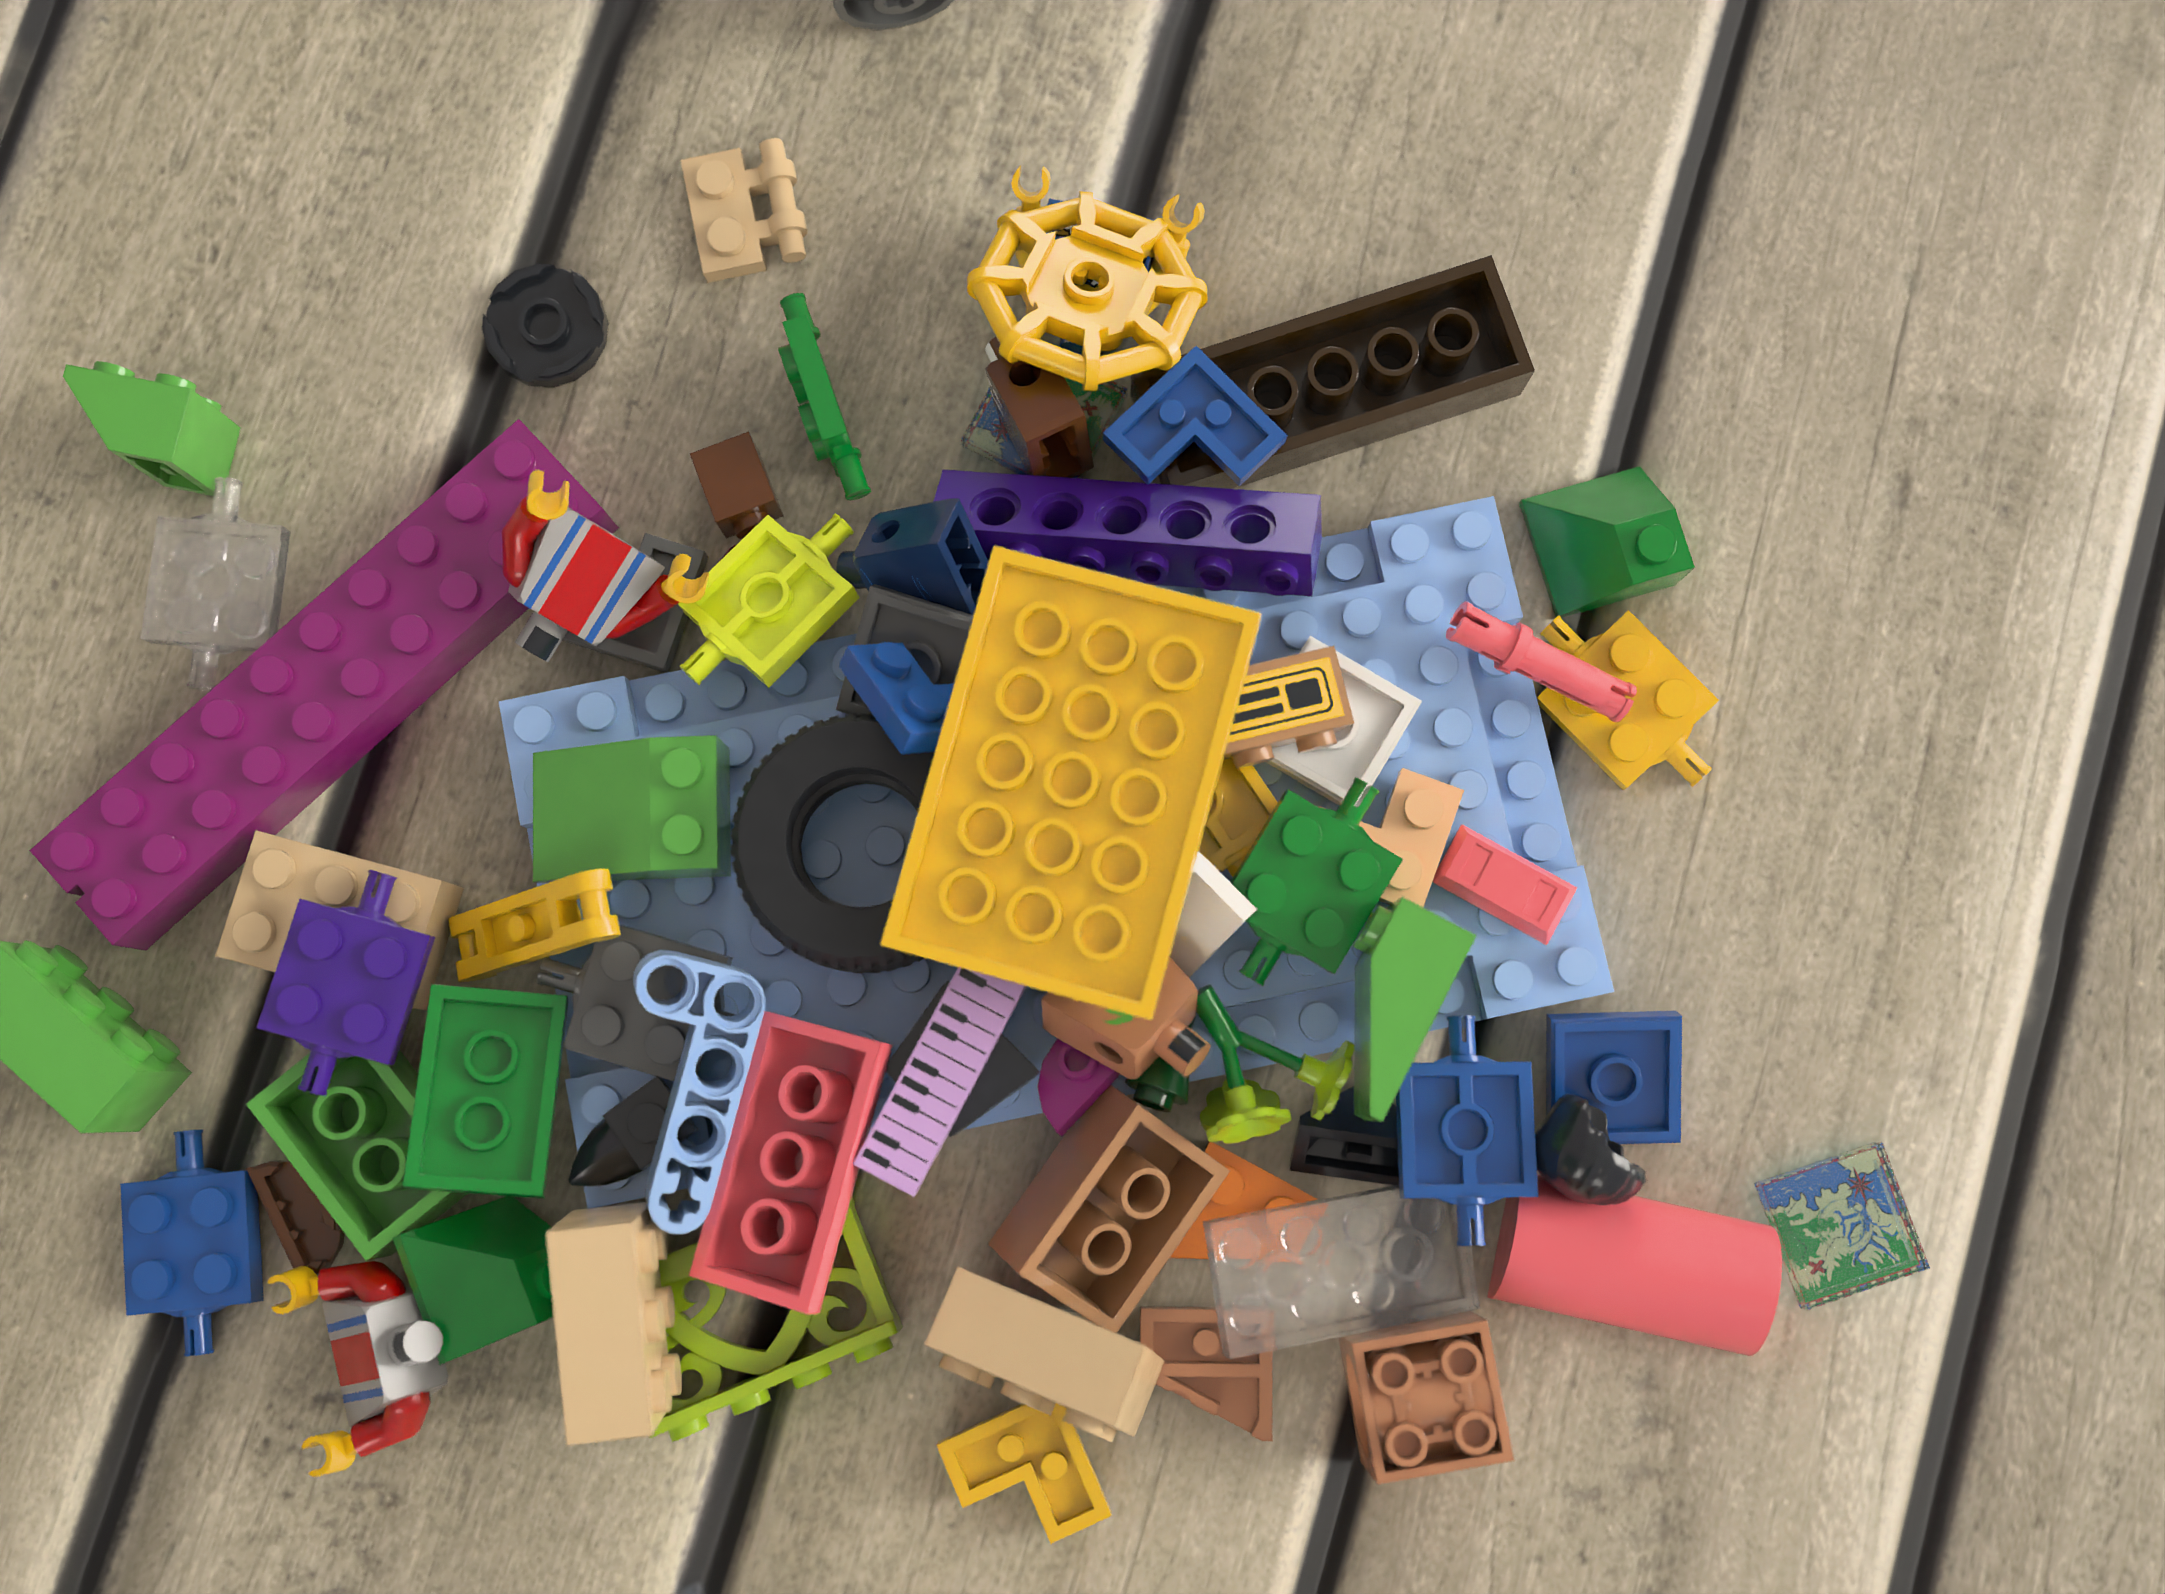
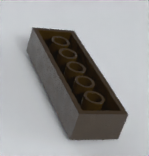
[1130,255,1535,489]

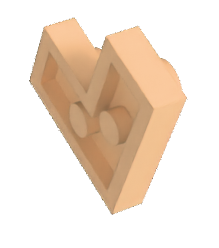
[1318,768,1464,907]

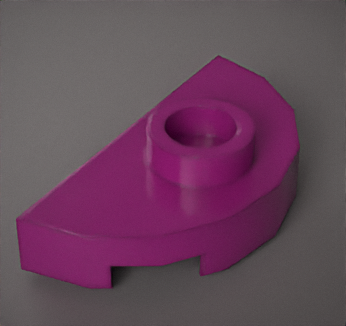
[1037,1039,1120,1137]

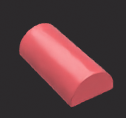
[689,1011,893,1314]
[1487,1174,1782,1356]

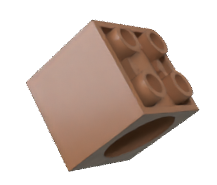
[1337,1308,1514,1485]

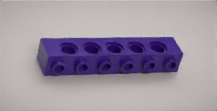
[933,469,1322,597]

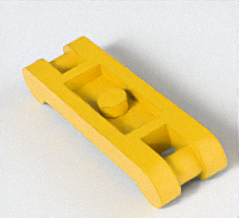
[448,869,621,982]

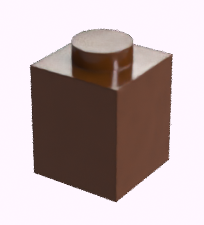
[690,431,784,539]

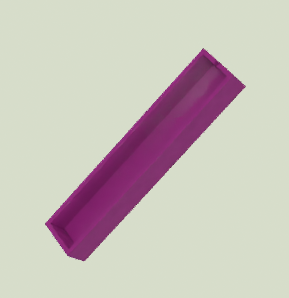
[29,419,619,951]

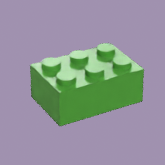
[0,940,192,1133]
[246,1049,468,1261]

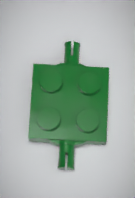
[778,293,871,501]
[1230,777,1403,986]

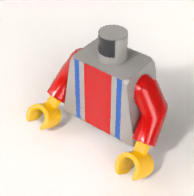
[502,470,709,662]
[267,1261,448,1477]

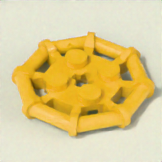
[967,191,1208,391]

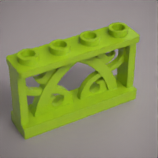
[649,1197,903,1442]

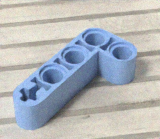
[633,950,766,1234]

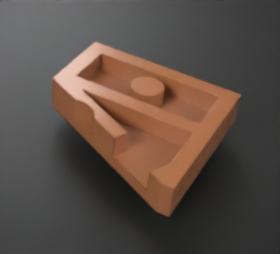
[1140,1306,1273,1441]

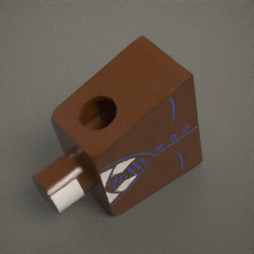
[985,337,1094,478]

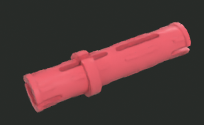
[1446,601,1637,723]

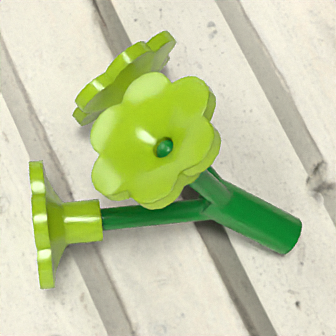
[1196,985,1355,1144]

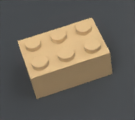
[215,830,464,1010]
[546,1202,681,1446]
[924,1267,1165,1442]

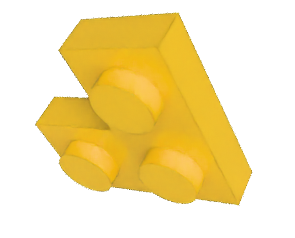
[936,1403,1112,1544]

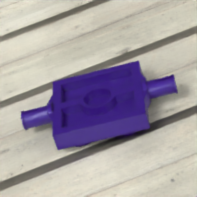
[257,869,435,1096]

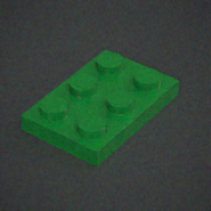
[403,984,569,1199]

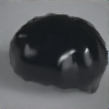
[1535,1093,1647,1205]

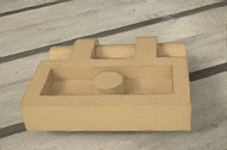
[681,138,807,283]

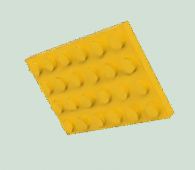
[880,546,1261,1020]

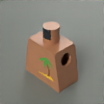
[1041,957,1211,1079]

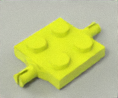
[678,513,860,688]

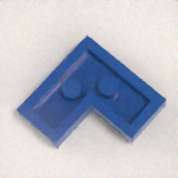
[1103,346,1287,486]
[839,642,955,755]

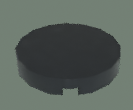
[482,263,609,388]

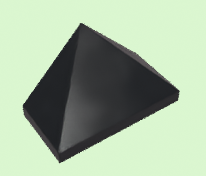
[1289,1086,1399,1186]

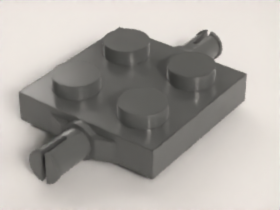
[537,924,736,1081]

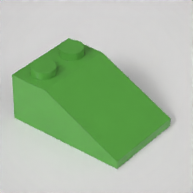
[533,735,731,883]
[1353,897,1477,1122]

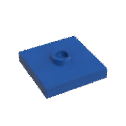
[1546,1011,1682,1144]

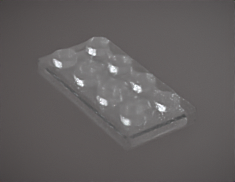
[1203,1185,1480,1359]

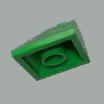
[1519,466,1695,618]
[393,1196,554,1365]

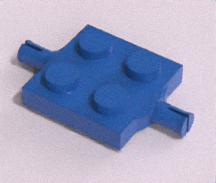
[1396,1015,1538,1246]
[120,1129,264,1357]

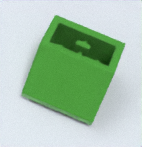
[63,361,241,498]

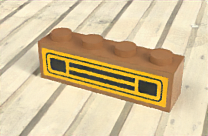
[1223,646,1355,768]

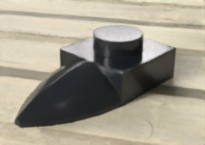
[568,1076,699,1187]

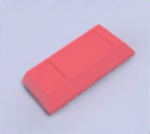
[1432,824,1577,945]

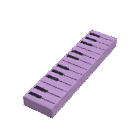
[853,967,1027,1197]

